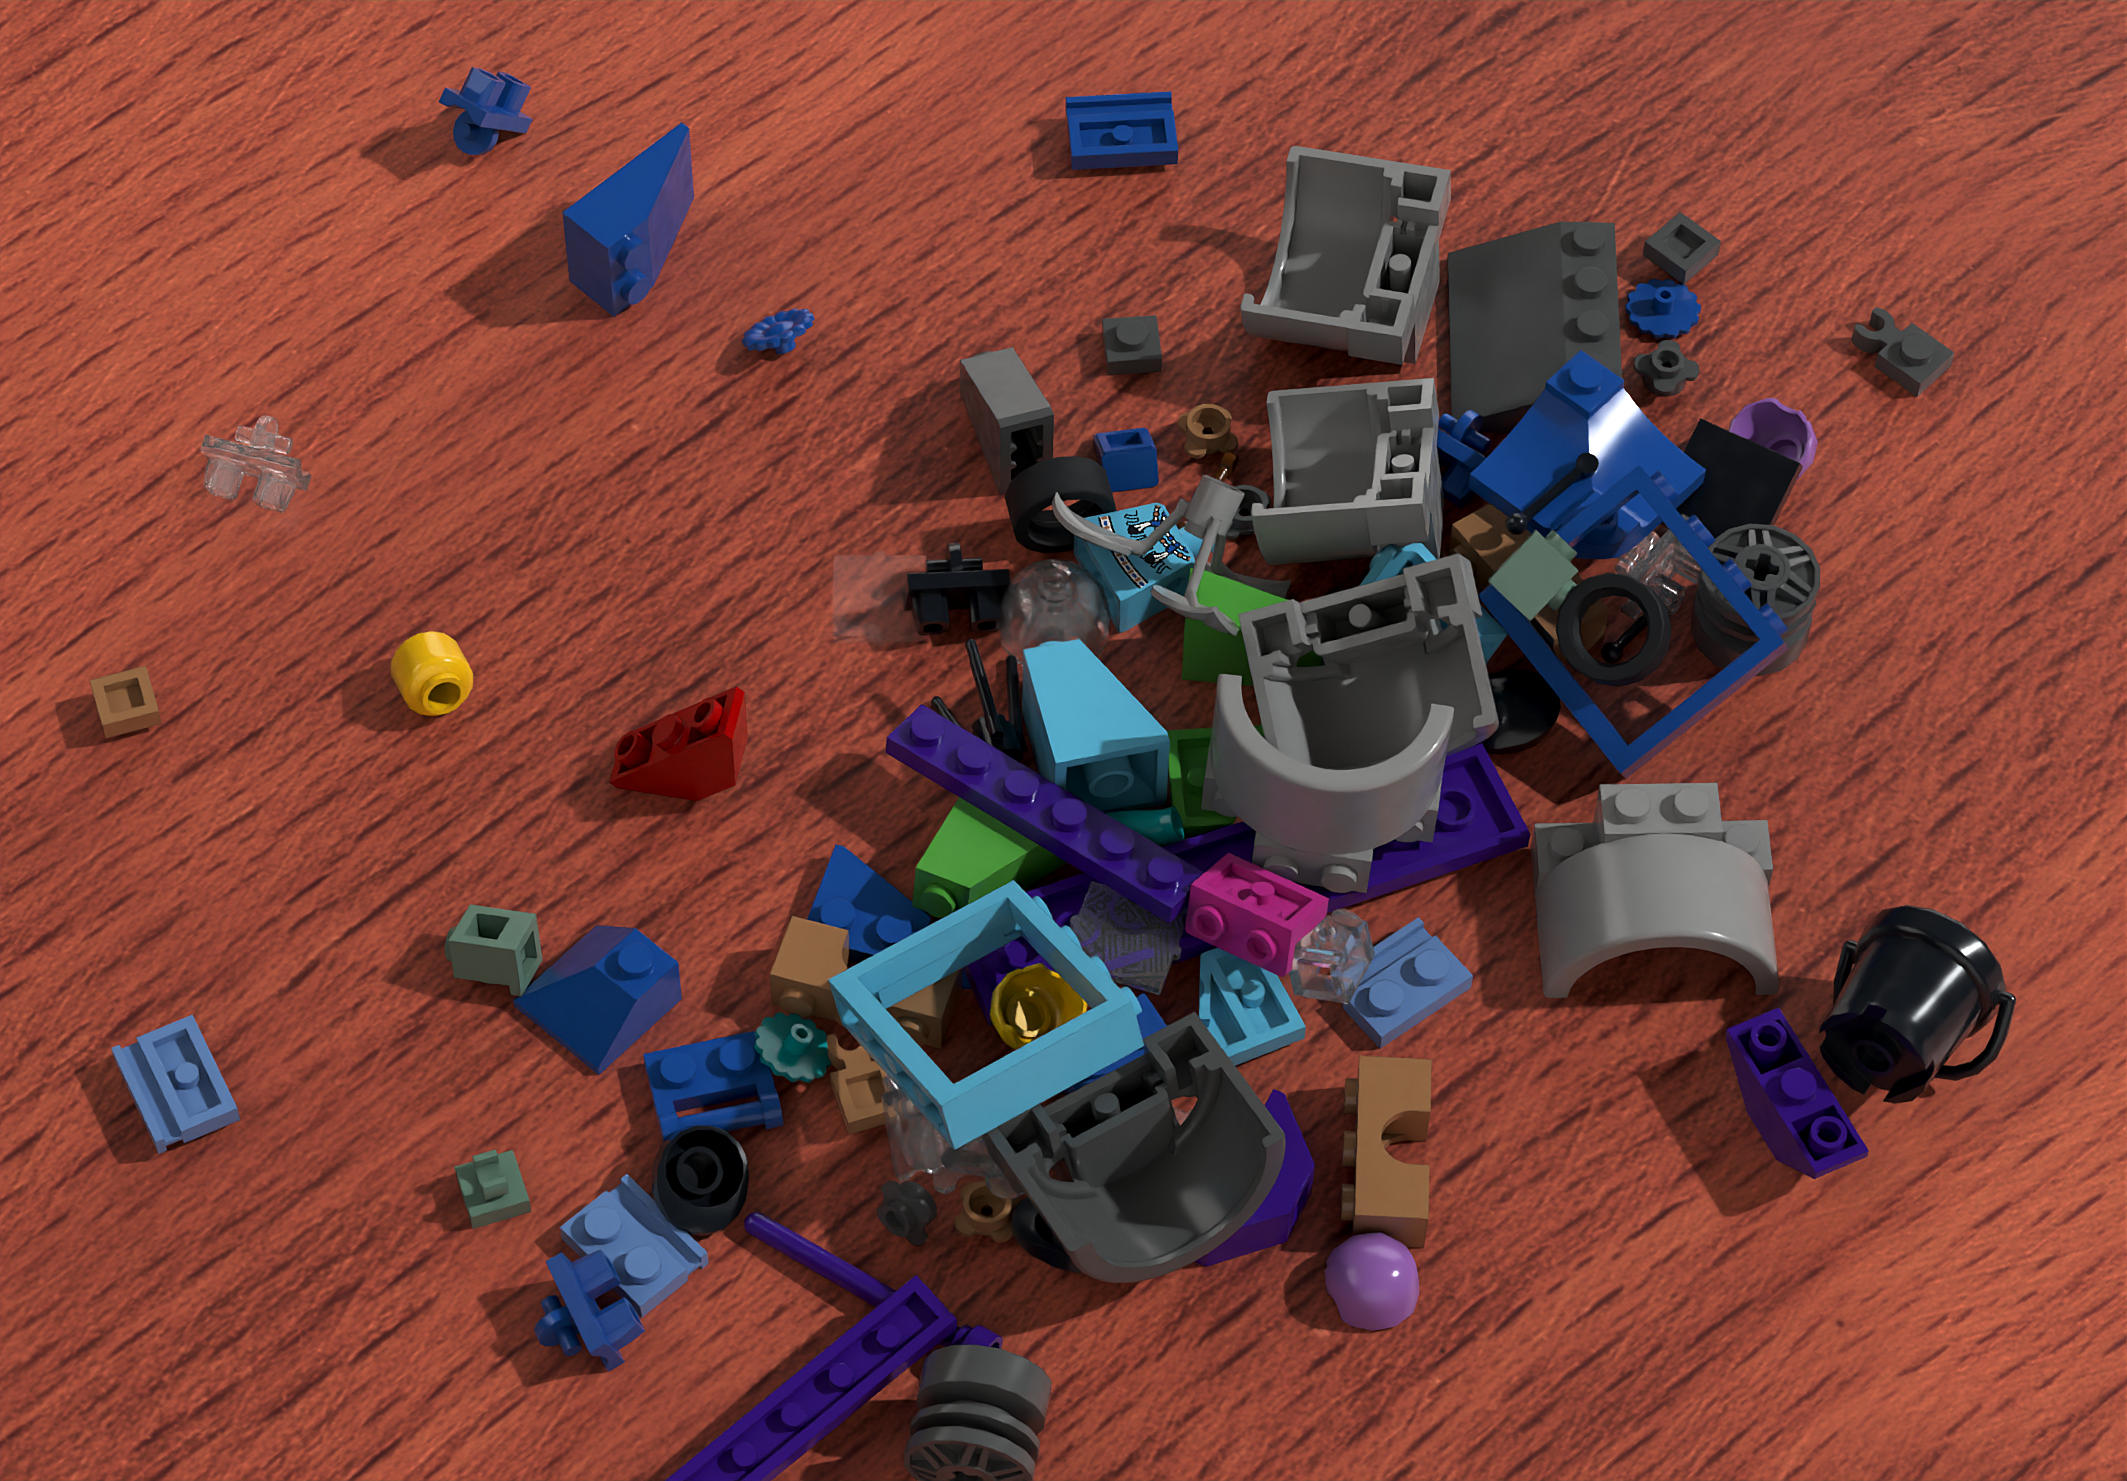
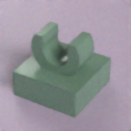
[454,1149,531,1229]

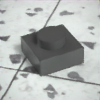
[1643,212,1721,285]
[1102,315,1162,375]

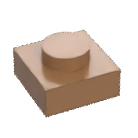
[90,666,162,738]

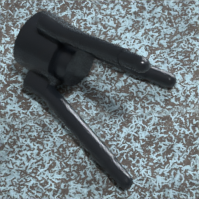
[931,639,1028,762]

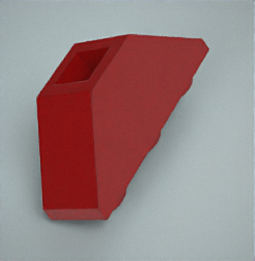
[609,686,748,801]

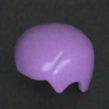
[1728,398,1818,480]
[1324,1232,1420,1331]

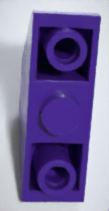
[1725,1008,1869,1179]
[1195,1089,1315,1267]

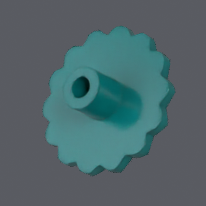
[754,1012,831,1083]

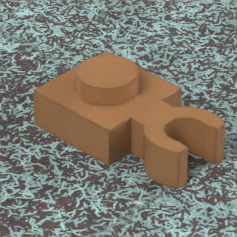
[827,1034,906,1135]

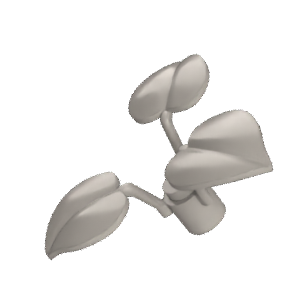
[1052,475,1291,636]

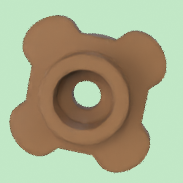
[1178,404,1238,459]
[955,1180,1020,1242]

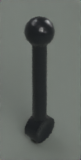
[1505,452,1599,535]
[1601,584,1681,663]

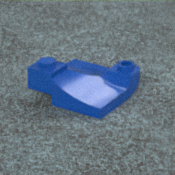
[1468,350,1706,559]

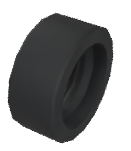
[1005,456,1117,553]
[1556,573,1672,687]

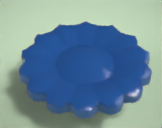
[1625,279,1701,339]
[742,308,815,354]

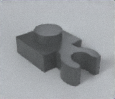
[1851,307,1954,397]

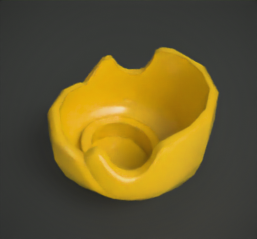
[990,963,1087,1050]

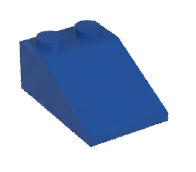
[562,122,694,317]

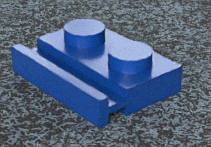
[1065,91,1178,170]

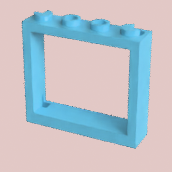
[828,880,1144,1150]

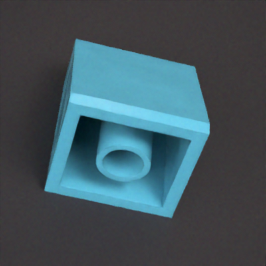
[1022,639,1170,814]

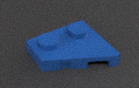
[807,844,931,963]

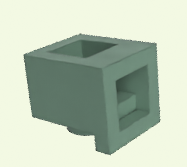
[445,904,543,997]

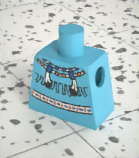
[1074,503,1214,633]

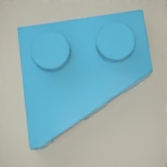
[1199,947,1306,1066]

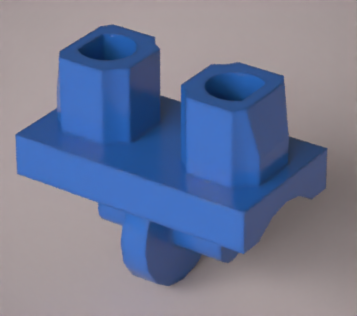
[439,67,533,156]
[1437,410,1492,509]
[534,1249,645,1371]

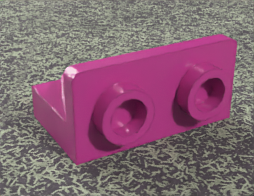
[1185,853,1329,977]

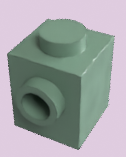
[1488,529,1579,621]

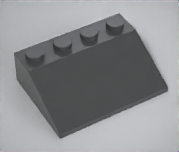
[1447,221,1622,433]

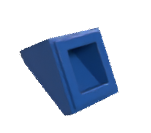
[1093,427,1159,492]

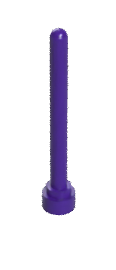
[744,1212,1003,1349]

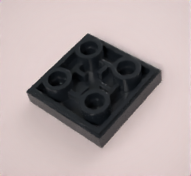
[1660,418,1803,539]

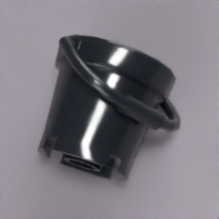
[1819,905,2016,1104]

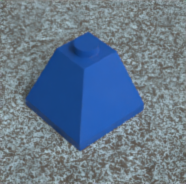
[513,925,682,1075]

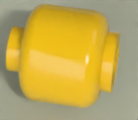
[391,631,473,717]

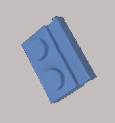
[1326,917,1473,1049]
[111,1015,240,1154]
[560,1174,709,1318]

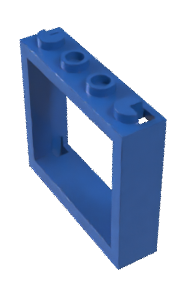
[1478,465,1789,779]

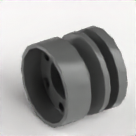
[1691,524,1820,676]
[904,1345,1052,1481]

